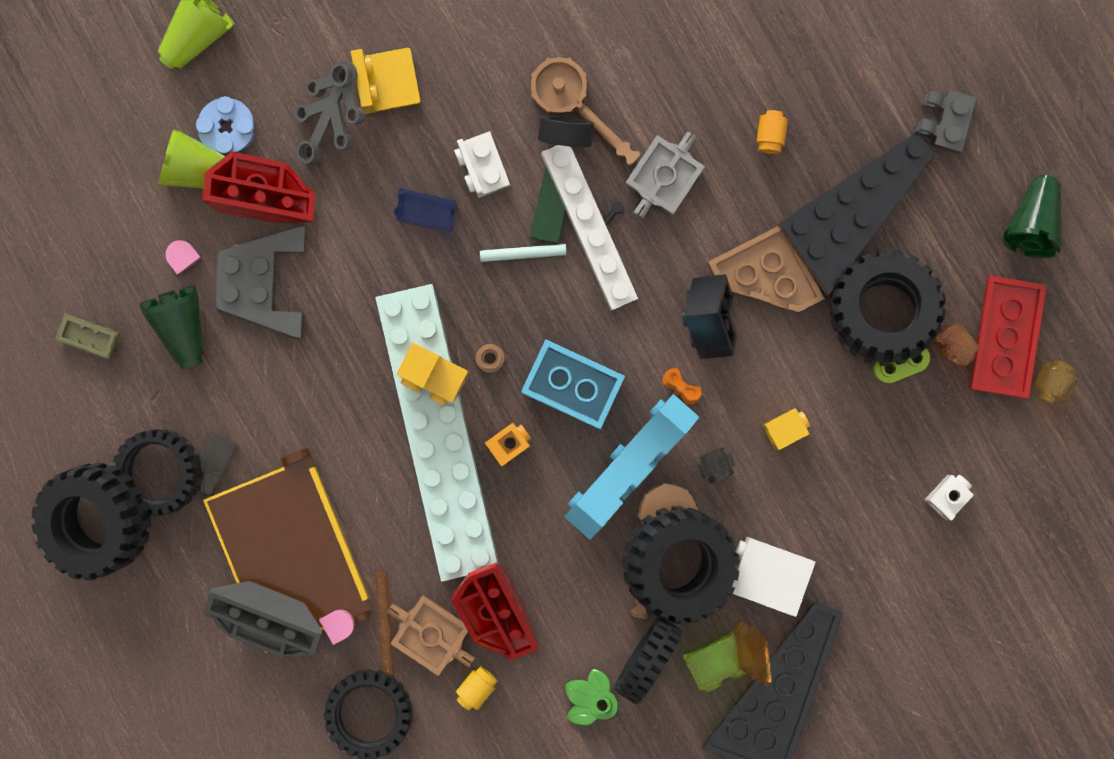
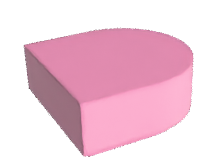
[166,240,202,275]
[319,609,355,645]

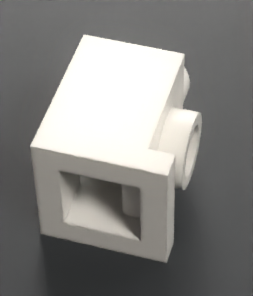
[925,475,973,521]

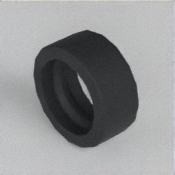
[538,116,594,147]

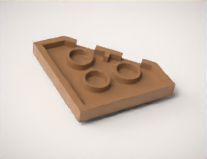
[707,226,824,313]

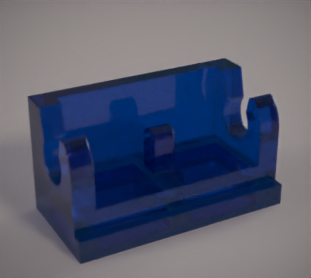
[394,188,458,233]

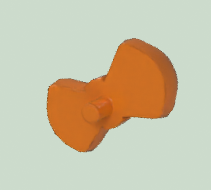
[662,368,702,405]

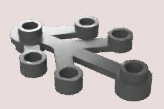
[295,61,365,164]

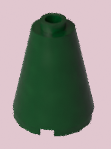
[1002,175,1062,258]

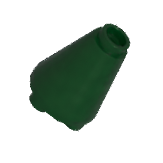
[139,285,204,369]

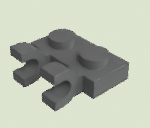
[914,89,977,154]

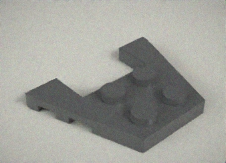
[216,226,306,339]

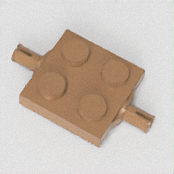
[387,594,475,676]

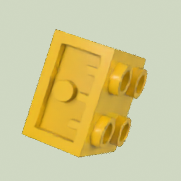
[351,48,421,114]

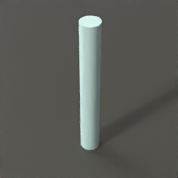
[480,244,566,262]

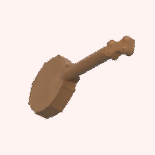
[531,57,640,166]
[630,482,699,619]

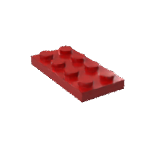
[969,275,1047,399]

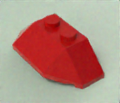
[202,152,315,223]
[451,563,539,660]

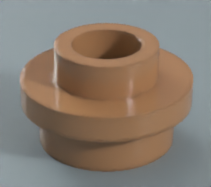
[476,344,505,373]

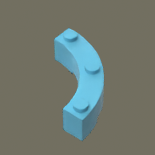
[564,394,700,540]

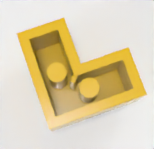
[396,342,470,406]

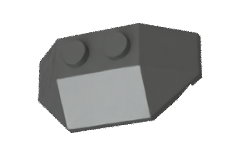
[204,581,323,658]

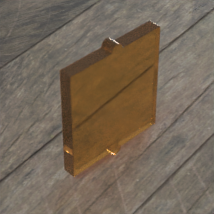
[735,621,772,686]

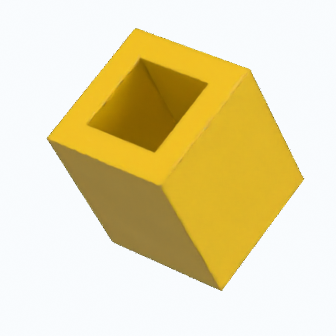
[762,408,810,451]

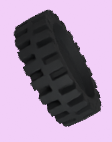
[113,429,202,516]
[613,618,682,705]
[324,669,413,759]

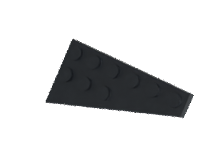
[778,131,934,296]
[702,602,843,759]

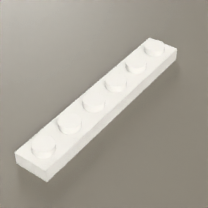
[541,145,638,311]

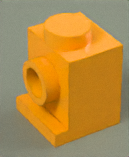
[485,423,531,467]

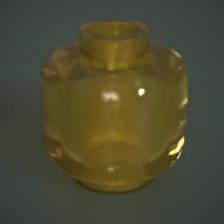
[1034,359,1078,404]

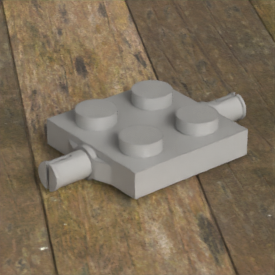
[625,131,705,219]

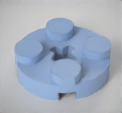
[196,96,255,155]

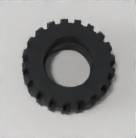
[830,250,946,366]
[31,463,151,580]
[622,506,740,624]

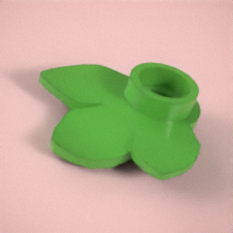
[565,669,619,725]

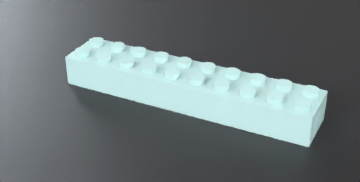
[376,284,499,582]

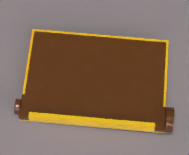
[203,448,374,653]

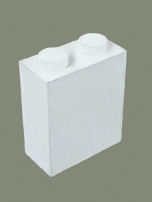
[732,537,815,617]

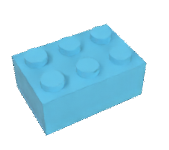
[521,339,625,430]

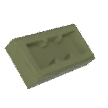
[55,313,121,360]

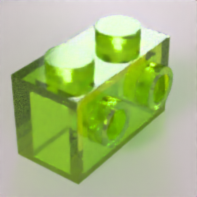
[682,631,752,692]

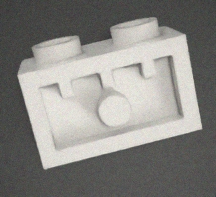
[454,131,510,198]

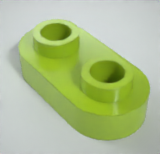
[873,349,930,383]

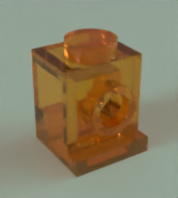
[932,321,980,368]

